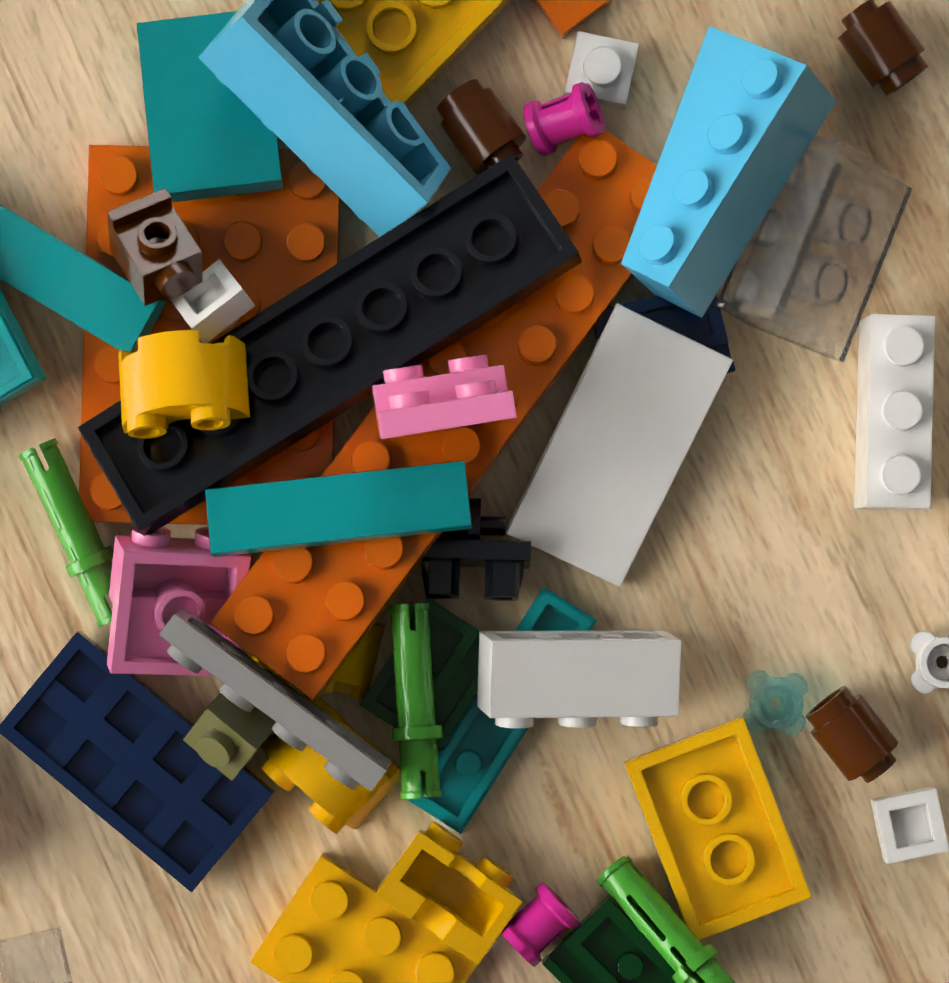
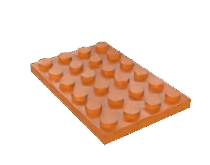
[79,145,340,525]

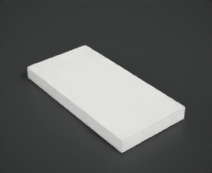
[505,303,733,587]

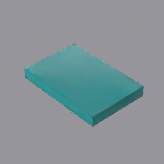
[137,11,283,202]

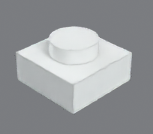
[564,31,639,109]
[169,259,256,343]
[870,786,949,864]

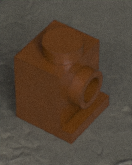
[107,188,202,306]

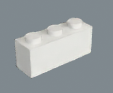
[854,314,935,511]
[477,630,681,728]

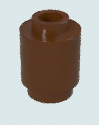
[838,0,929,97]
[437,79,526,174]
[806,686,899,783]

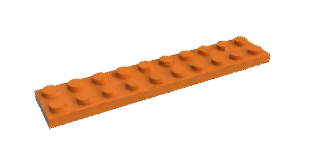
[210,130,657,702]

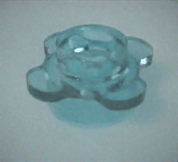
[743,670,808,735]

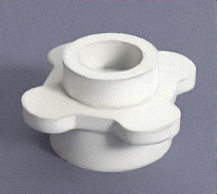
[910,631,949,694]

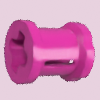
[523,82,605,156]
[501,881,581,967]

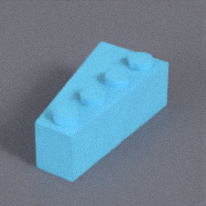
[198,0,451,237]
[621,26,836,318]

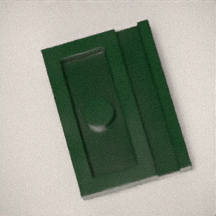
[359,597,480,752]
[542,896,676,983]

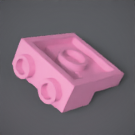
[372,354,517,439]
[107,526,251,676]

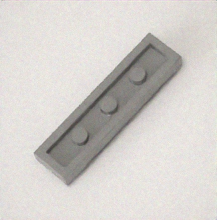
[159,608,392,792]

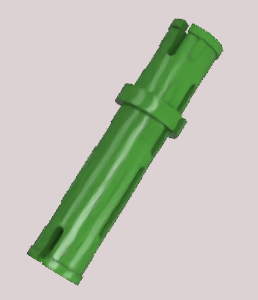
[18,438,114,627]
[388,603,443,799]
[597,855,735,983]

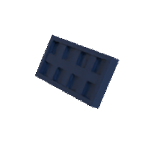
[0,631,275,893]

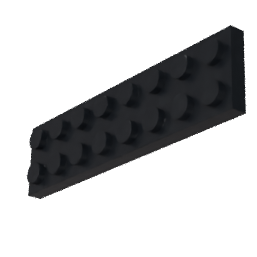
[77,154,582,536]

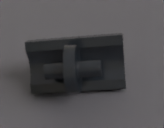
[418,498,531,601]

